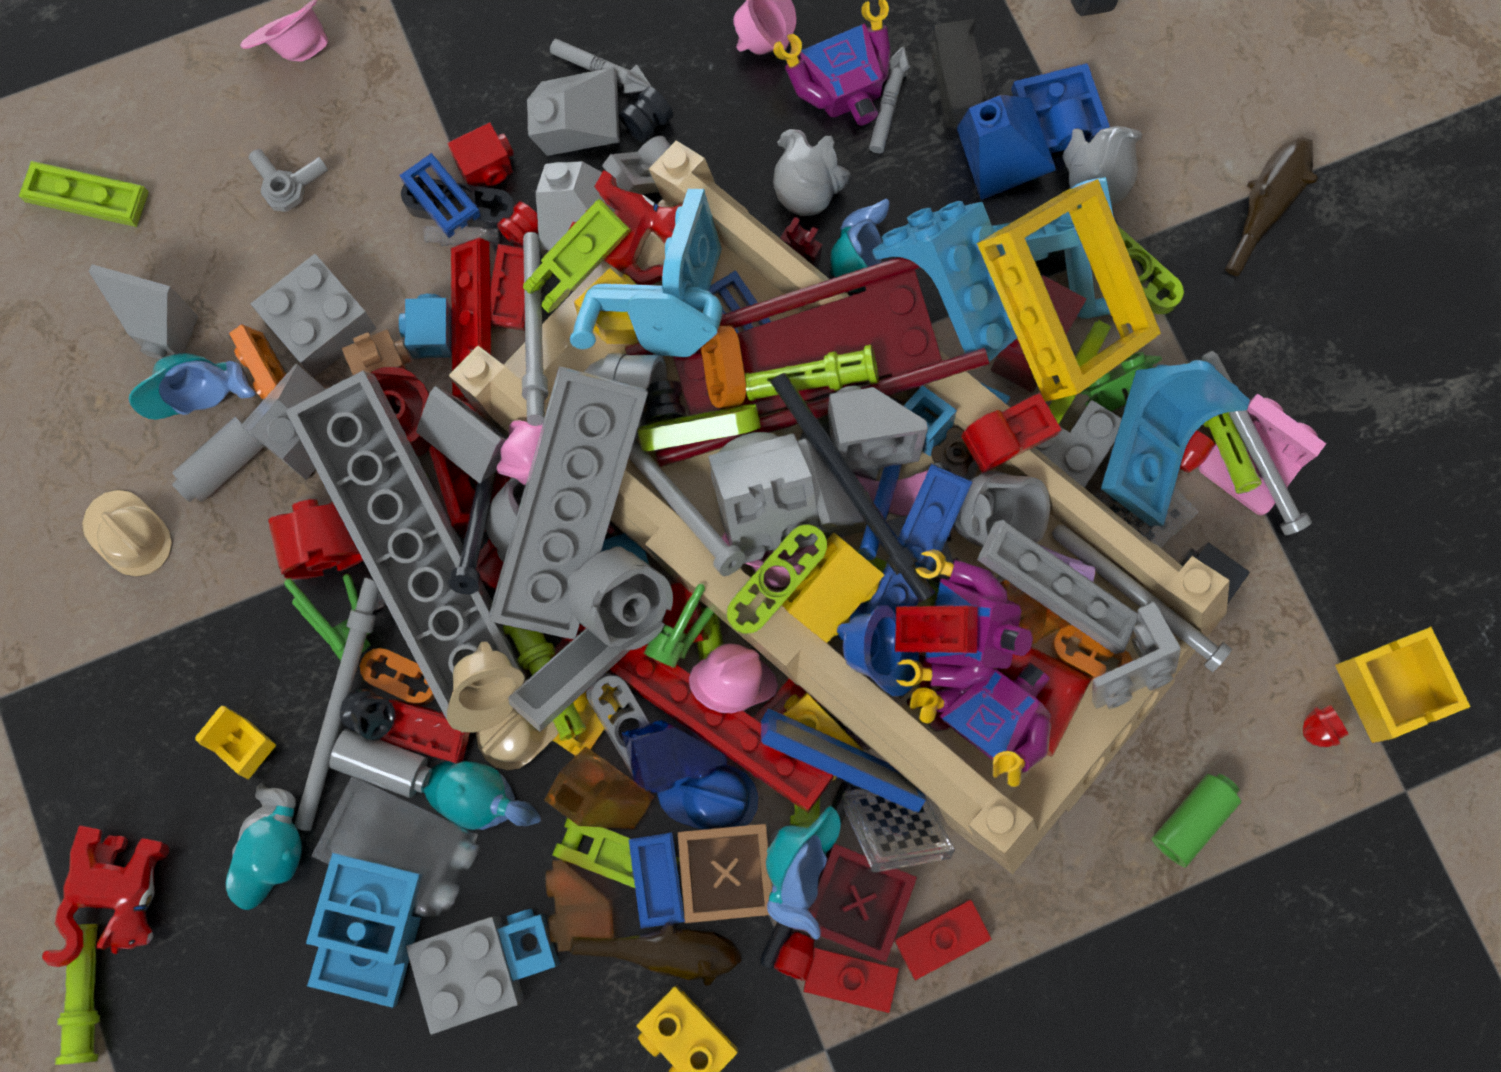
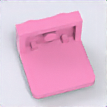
[1199,394,1326,515]

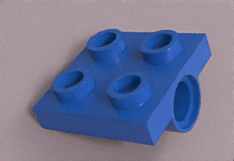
[1011,63,1110,154]

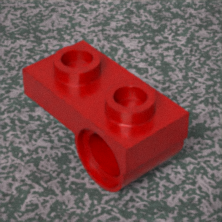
[961,393,1062,474]

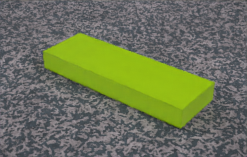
[19,161,149,227]
[1049,320,1111,424]

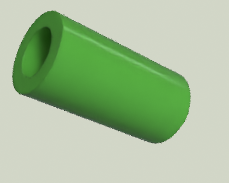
[1151,774,1241,868]

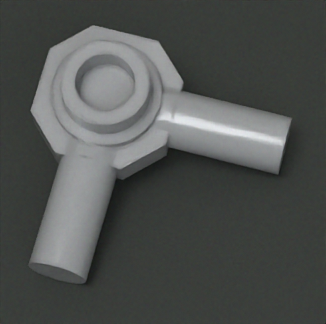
[248,149,328,212]

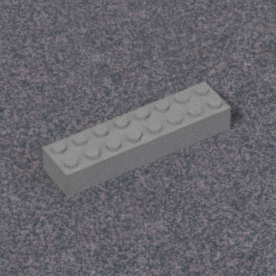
[285,370,531,719]

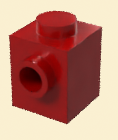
[447,123,514,187]

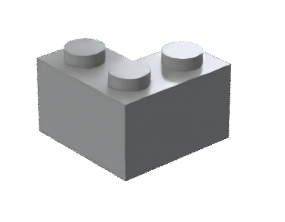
[1035,400,1122,488]

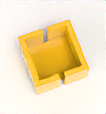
[1335,627,1470,743]

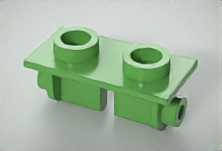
[1079,352,1162,412]

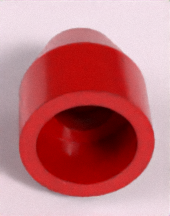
[1180,430,1215,473]
[774,932,814,981]

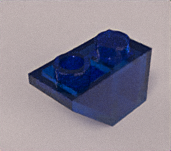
[622,720,727,793]

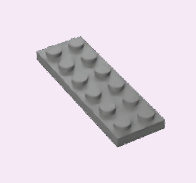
[489,366,648,639]

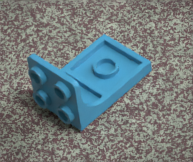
[872,201,1017,367]
[1101,360,1250,526]

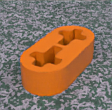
[701,326,746,408]
[1051,625,1133,681]
[360,648,435,706]

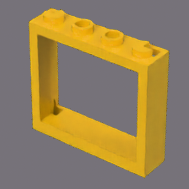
[977,179,1161,402]

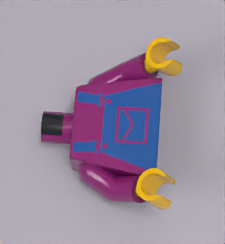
[773,0,891,125]
[896,549,1032,688]
[910,662,1051,787]

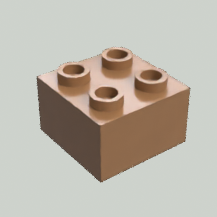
[678,824,772,923]

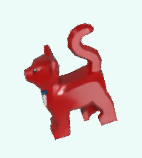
[568,170,682,285]
[42,826,170,967]

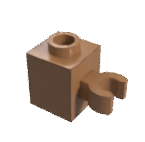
[341,329,412,375]

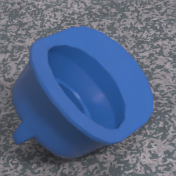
[837,605,919,696]
[657,756,759,830]

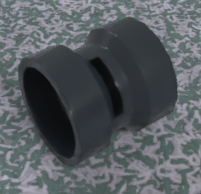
[619,86,674,143]

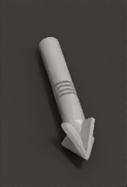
[550,39,652,94]
[869,46,910,153]

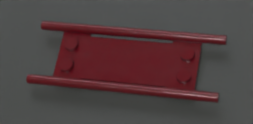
[625,257,990,467]

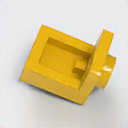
[195,706,276,780]

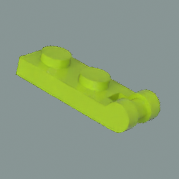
[552,814,680,888]

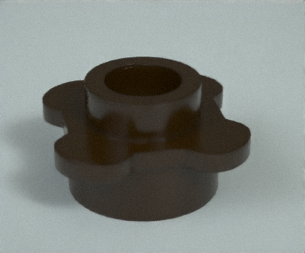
[931,427,974,477]

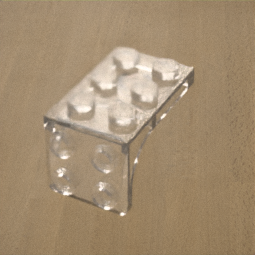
[312,776,479,916]

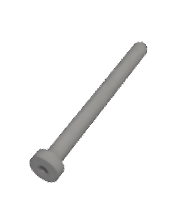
[1202,351,1312,535]
[629,438,746,576]
[1052,524,1232,672]

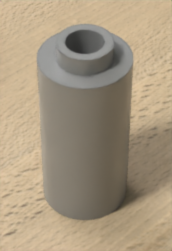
[172,417,265,502]
[329,728,432,798]

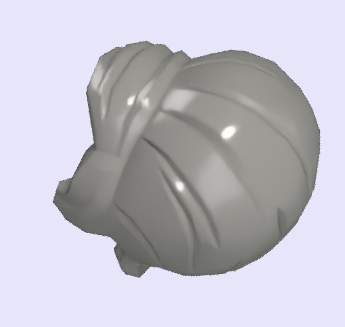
[1063,126,1143,205]
[773,129,851,216]

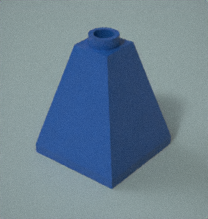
[957,95,1056,200]

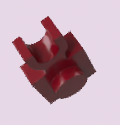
[780,217,823,268]

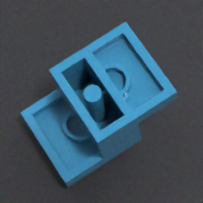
[306,853,422,1008]

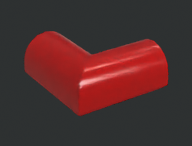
[996,646,1092,757]

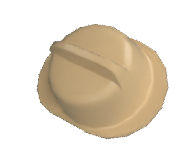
[82,490,172,577]
[447,642,525,732]
[476,679,558,770]

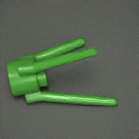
[284,574,374,662]
[644,584,714,667]

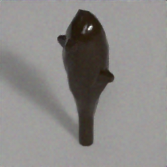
[1225,137,1318,276]
[570,922,742,986]

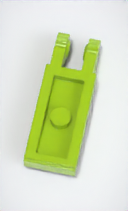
[523,199,632,313]

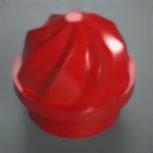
[1303,705,1349,747]

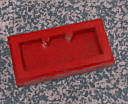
[490,244,525,331]
[895,606,978,653]
[380,699,470,763]
[894,899,992,980]
[803,947,899,1013]

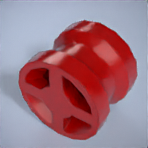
[497,201,539,248]

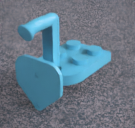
[992,177,1114,319]
[570,189,722,357]

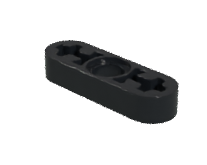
[401,177,515,231]

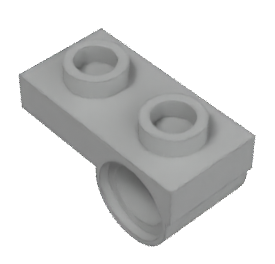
[602,136,671,194]

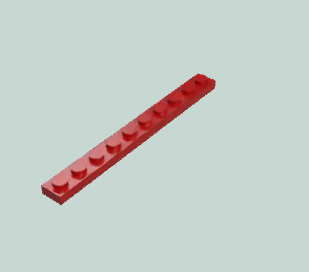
[476,539,834,813]

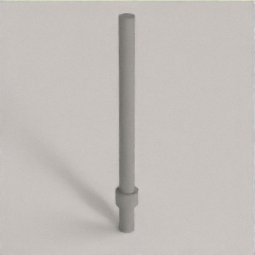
[522,232,548,426]
[294,577,379,831]

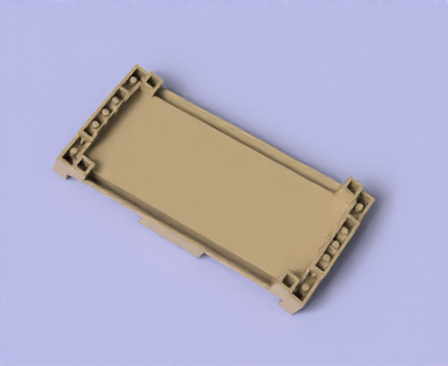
[449,141,1229,875]

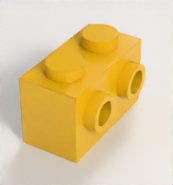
[782,532,884,643]
[636,984,738,1072]

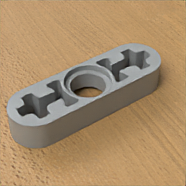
[586,673,671,786]

